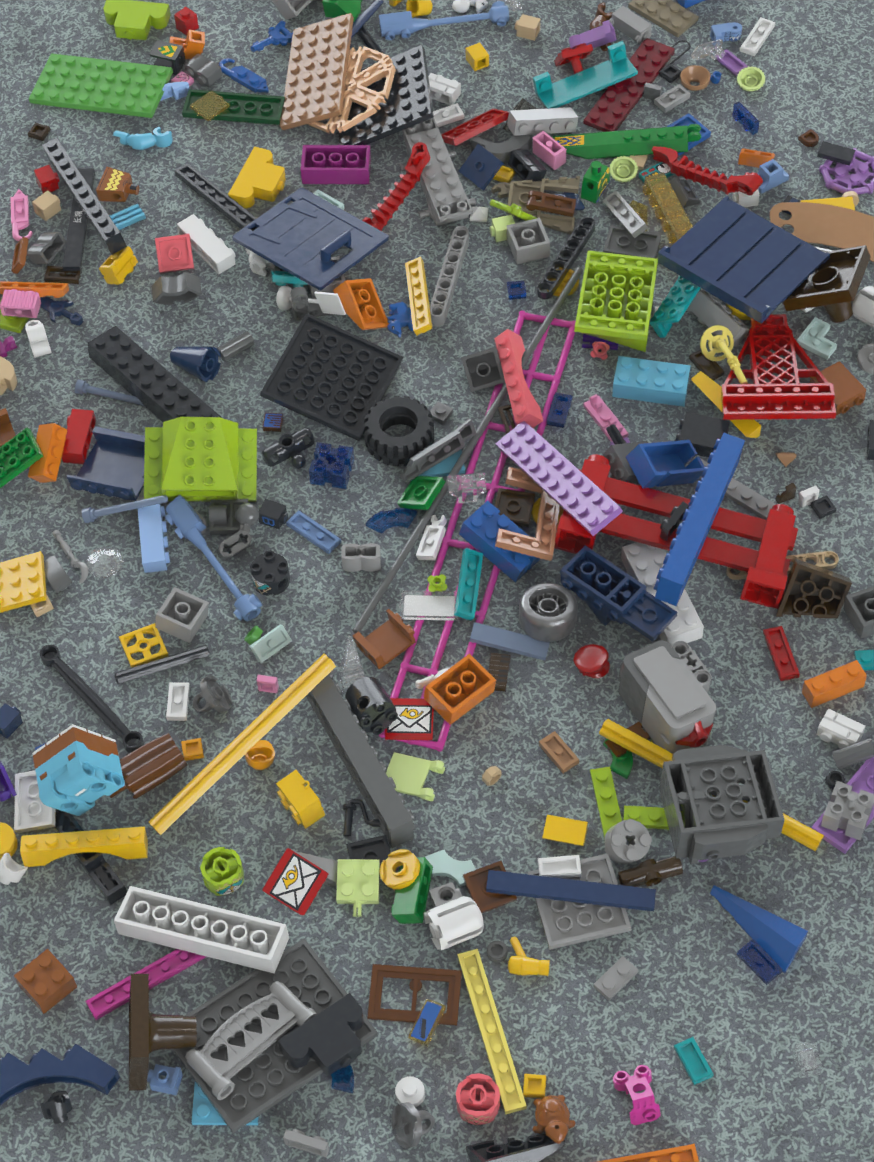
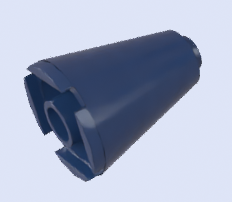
[170,346,221,382]

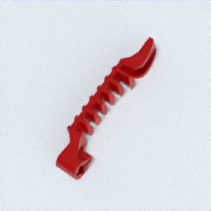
[362,142,431,231]
[651,146,763,196]

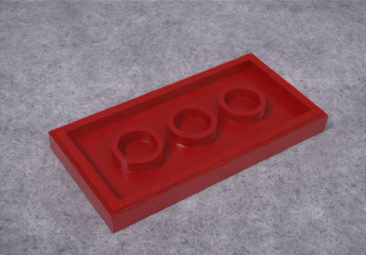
[441,108,509,146]

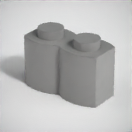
[341,543,381,572]

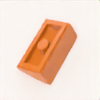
[738,148,775,168]

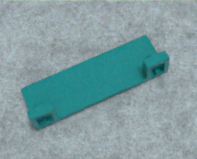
[533,41,638,109]
[650,276,700,338]

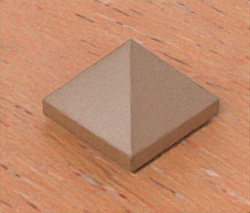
[776,452,796,467]

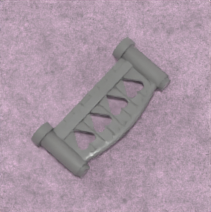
[185,981,317,1100]

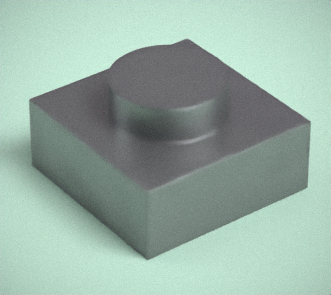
[430,401,453,425]

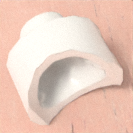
[0,853,28,885]
[395,1076,425,1107]

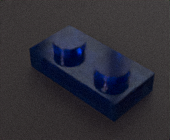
[732,102,760,135]
[546,392,573,428]
[737,939,783,985]

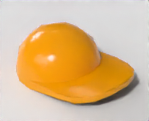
[244,740,275,770]

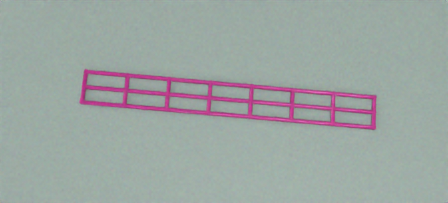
[379,310,576,751]

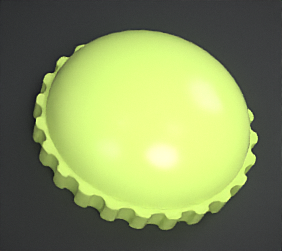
[737,67,765,91]
[609,156,638,183]

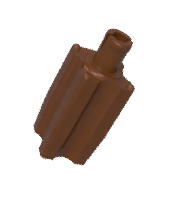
[110,733,188,799]

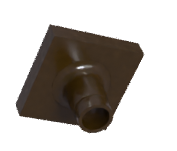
[783,245,871,323]
[129,974,197,1091]

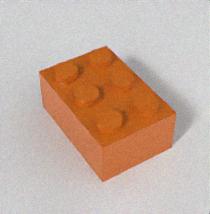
[424,653,496,725]

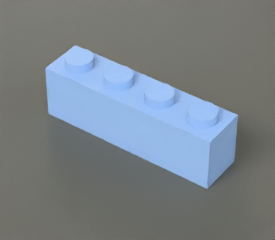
[138,504,170,573]

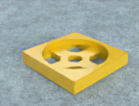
[119,623,169,668]

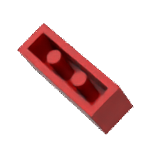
[62,409,96,464]

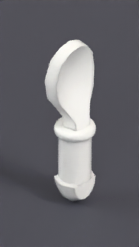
[415,668,450,689]

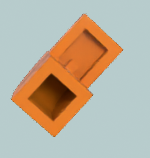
[169,30,205,59]

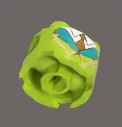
[200,847,244,896]

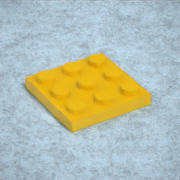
[0,551,47,613]

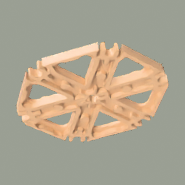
[308,46,396,134]

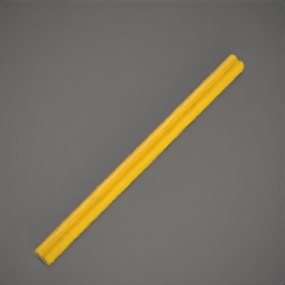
[148,654,336,835]
[599,719,824,851]

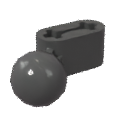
[217,503,259,560]

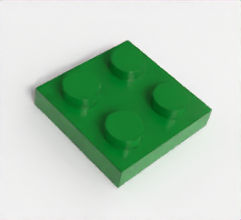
[397,476,446,510]

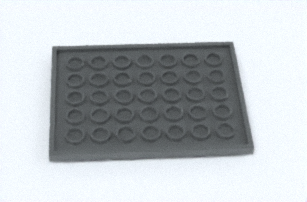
[172,939,378,1133]

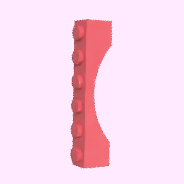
[494,329,543,428]

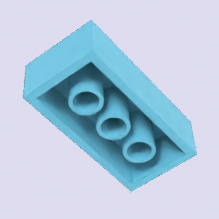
[612,356,691,407]

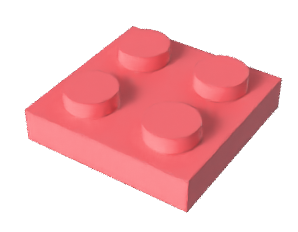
[155,234,194,274]

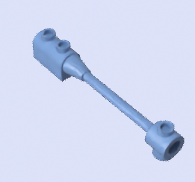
[379,1,509,40]
[165,495,263,621]

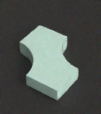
[425,850,476,887]

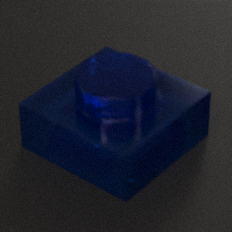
[507,280,526,300]

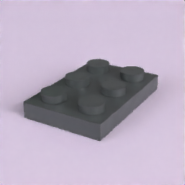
[603,225,661,259]

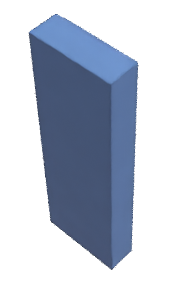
[286,510,341,554]

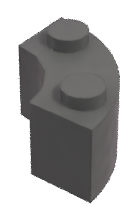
[151,272,202,305]

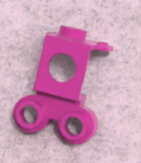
[613,1065,661,1125]

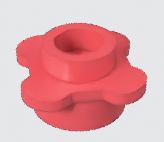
[590,342,610,360]

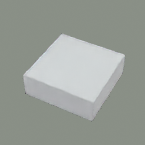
[798,486,819,508]

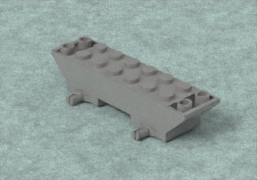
[399,117,476,226]

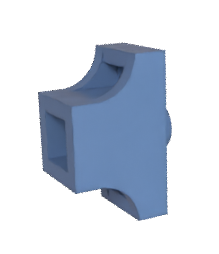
[757,159,789,194]

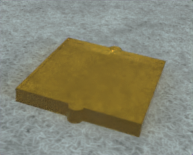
[190,91,230,121]

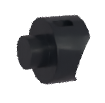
[40,1091,73,1124]

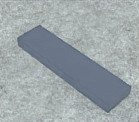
[469,622,550,660]

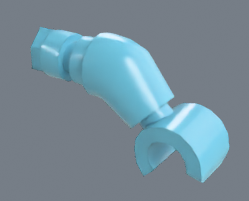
[113,127,173,150]

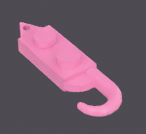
[11,189,33,241]

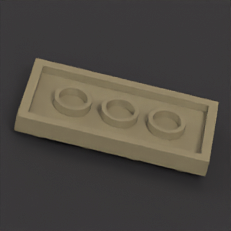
[628,0,699,37]

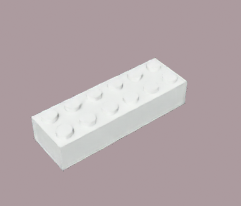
[621,542,704,646]

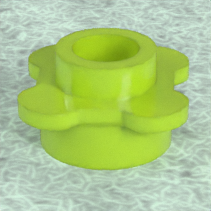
[427,574,447,593]

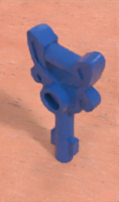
[250,21,293,52]

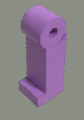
[569,20,617,49]

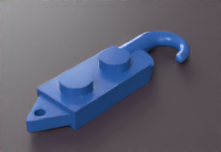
[219,58,269,93]

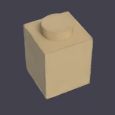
[515,14,540,41]
[32,191,61,221]

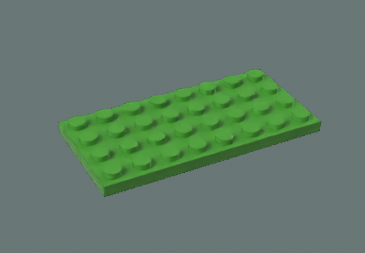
[29,53,173,118]

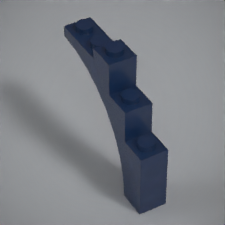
[0,1044,120,1105]

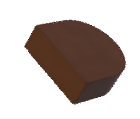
[798,129,819,147]

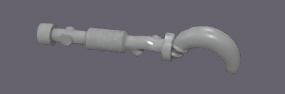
[52,530,89,584]

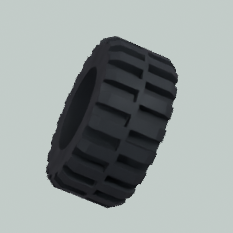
[364,396,434,467]

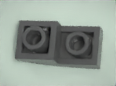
[44,555,73,593]

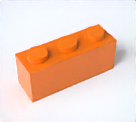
[28,423,67,483]
[802,660,867,708]

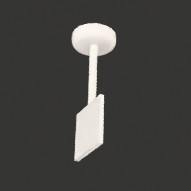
[276,286,346,315]

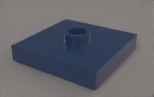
[459,144,504,190]

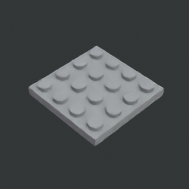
[528,854,631,950]

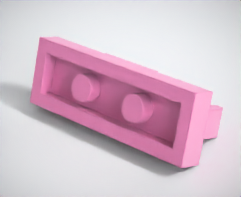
[583,394,628,442]

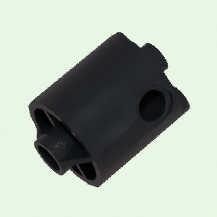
[345,677,398,735]

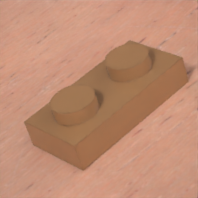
[539,731,579,774]

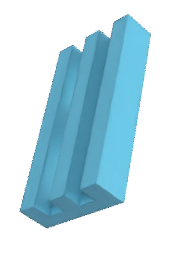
[110,204,146,230]

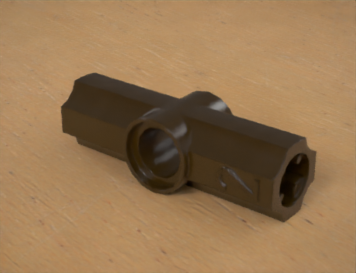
[618,856,683,887]

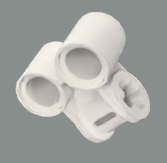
[25,320,51,358]

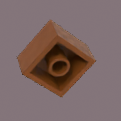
[14,949,77,1014]

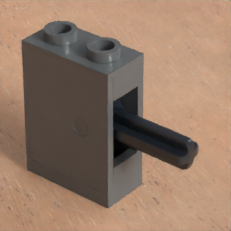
[602,424,648,484]

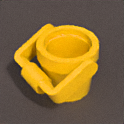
[406,0,433,18]

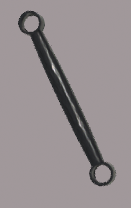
[40,645,144,753]

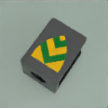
[149,40,186,75]

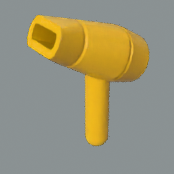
[508,937,550,976]

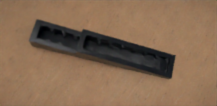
[54,809,127,905]

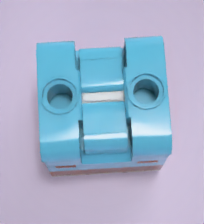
[32,724,125,816]

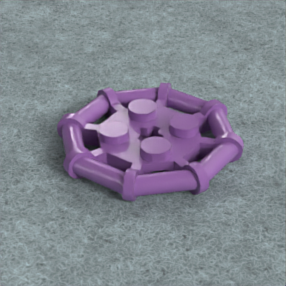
[819,148,874,195]

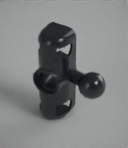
[262,427,315,469]

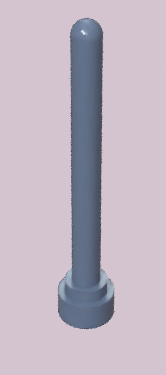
[75,379,144,406]
[82,495,168,523]

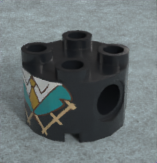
[250,550,290,596]

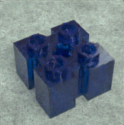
[309,442,354,489]

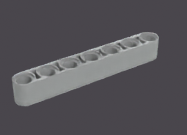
[430,226,469,327]

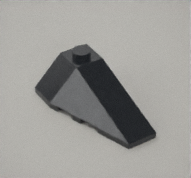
[466,1134,566,1162]

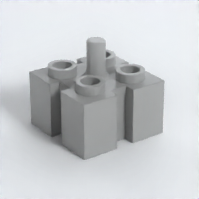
[821,781,874,840]

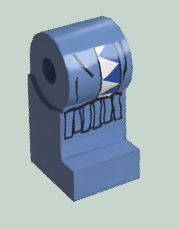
[710,22,742,47]

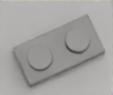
[654,84,690,113]
[593,956,638,1001]
[283,1129,329,1158]

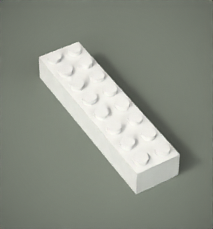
[114,886,289,973]

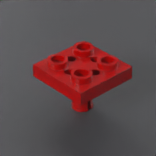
[554,43,593,74]

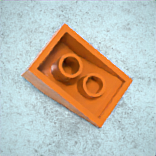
[333,278,389,330]

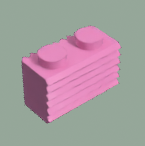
[533,131,567,170]
[0,289,41,318]

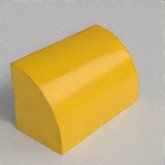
[542,815,588,846]

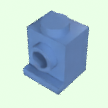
[147,1064,183,1095]

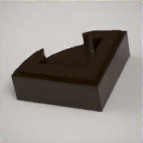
[775,483,797,504]

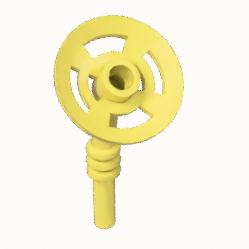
[700,325,748,384]

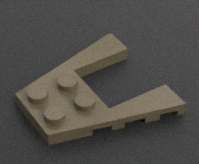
[506,176,580,235]

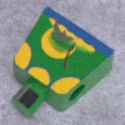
[581,161,610,203]

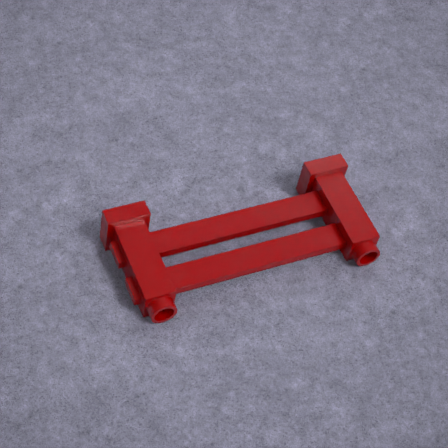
[554,454,798,609]

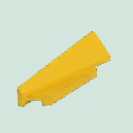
[691,371,761,438]

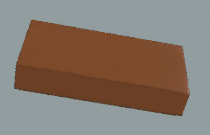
[11,237,29,274]

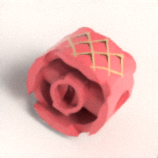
[456,1073,500,1125]

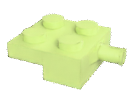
[336,859,380,917]

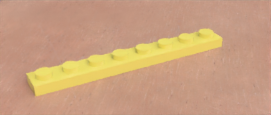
[457,949,527,1115]

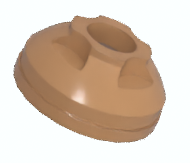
[680,65,711,91]

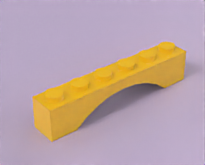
[20,826,148,867]

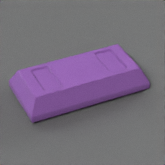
[714,49,748,76]

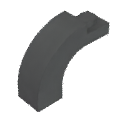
[471,135,532,164]

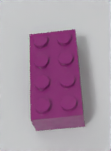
[300,145,371,184]

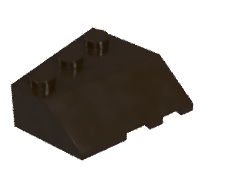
[776,558,852,619]

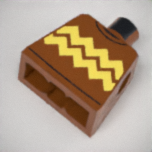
[96,167,140,202]

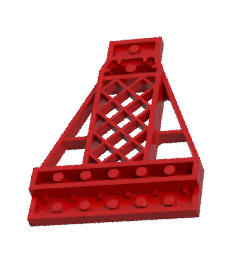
[721,314,836,420]

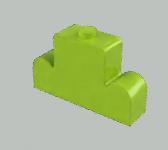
[103,0,171,40]

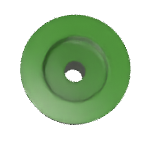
[244,625,263,645]

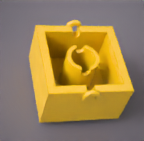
[276,770,325,829]

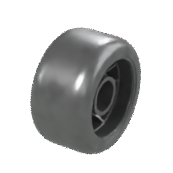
[519,583,578,642]

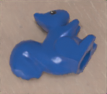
[387,302,414,338]

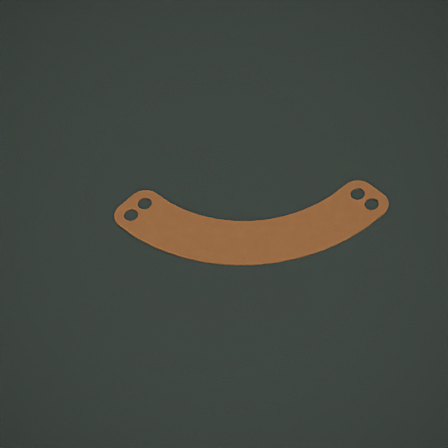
[770,202,874,262]

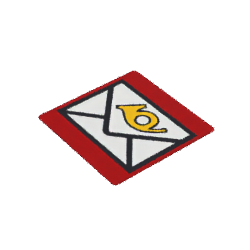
[385,698,434,740]
[262,848,329,916]

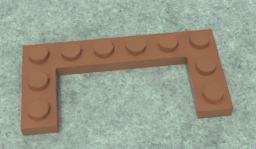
[495,467,560,561]

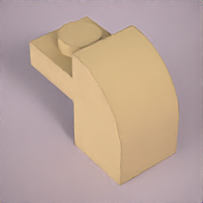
[0,356,17,395]

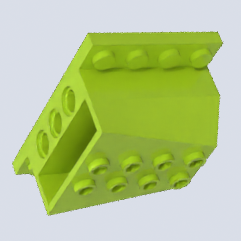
[574,251,658,352]
[144,417,257,502]

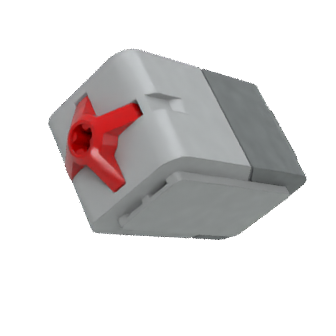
[618,640,716,754]

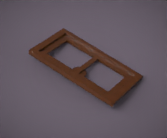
[367,964,462,1026]

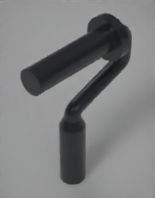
[342,799,381,836]

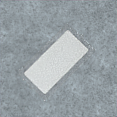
[399,591,457,621]

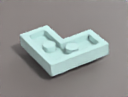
[797,317,837,360]

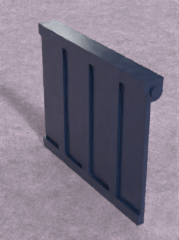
[658,196,830,324]

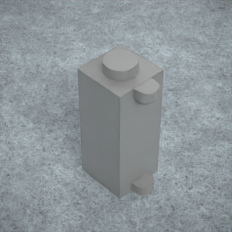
[609,6,652,44]

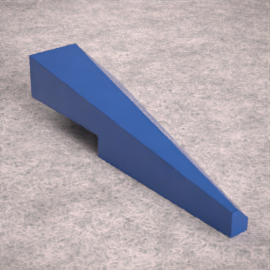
[710,885,808,973]

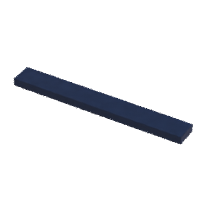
[486,870,656,912]

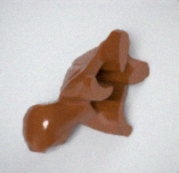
[533,1095,576,1144]

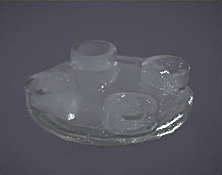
[86,546,124,580]

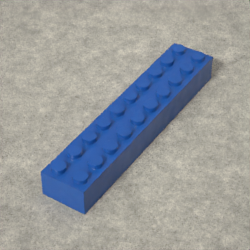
[654,433,745,606]

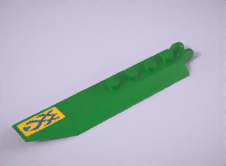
[553,124,701,159]

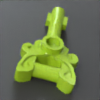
[490,199,537,221]

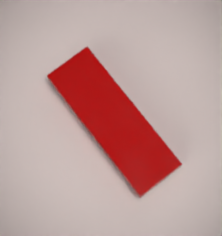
[763,626,800,681]

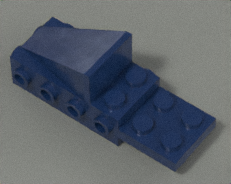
[560,545,677,642]

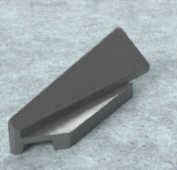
[399,419,477,483]

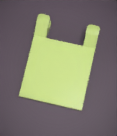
[386,752,445,801]

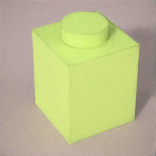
[489,215,515,242]

